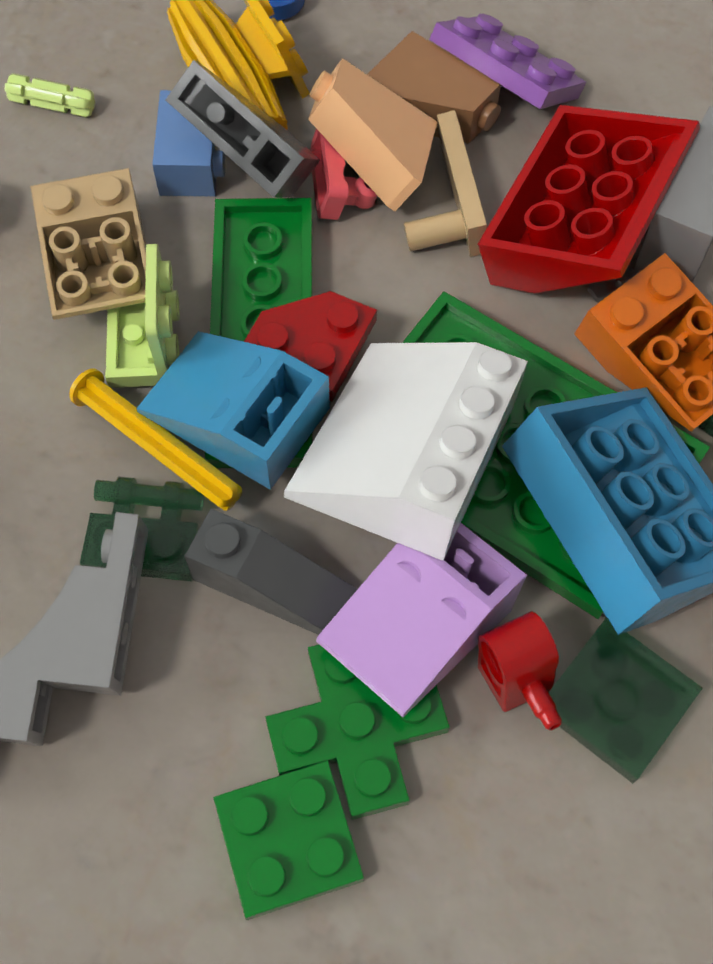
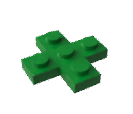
[265,644,450,820]

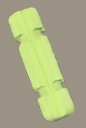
[5,73,95,117]

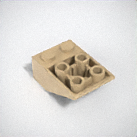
[30,168,146,320]

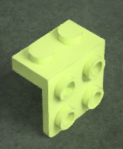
[105,244,180,388]

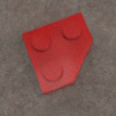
[244,291,377,401]

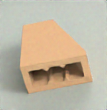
[308,58,437,211]

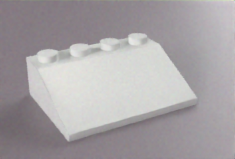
[284,342,528,561]

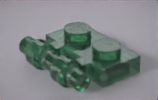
[80,476,205,582]

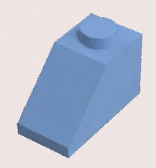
[152,90,226,197]

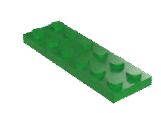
[205,198,313,469]

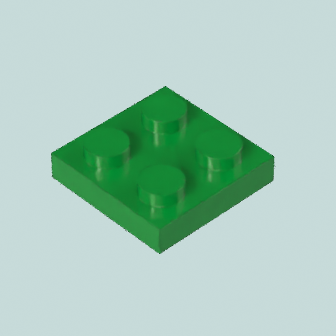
[213,760,364,920]

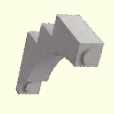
[0,512,149,746]

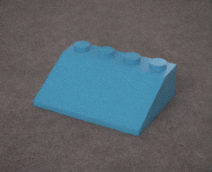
[502,387,713,635]

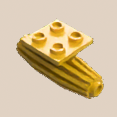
[167,0,310,130]

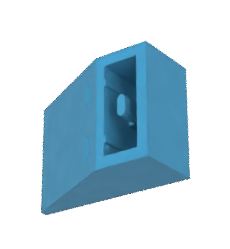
[136,331,330,490]

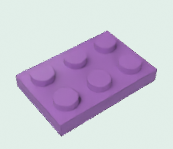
[429,13,586,109]

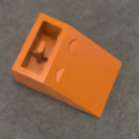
[574,253,713,432]

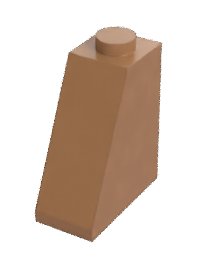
[367,31,501,144]

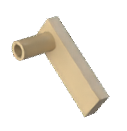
[404,110,487,257]

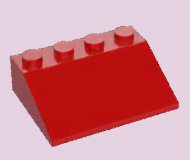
[478,105,700,294]

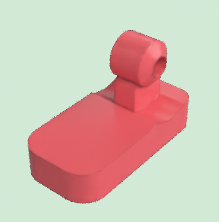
[310,129,378,220]

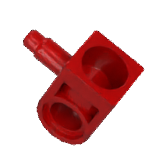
[478,611,562,731]

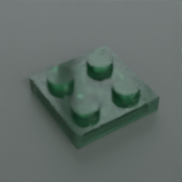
[549,617,703,783]

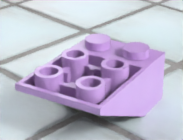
[316,523,527,717]

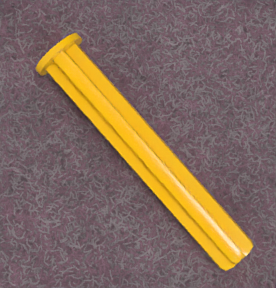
[69,368,243,510]

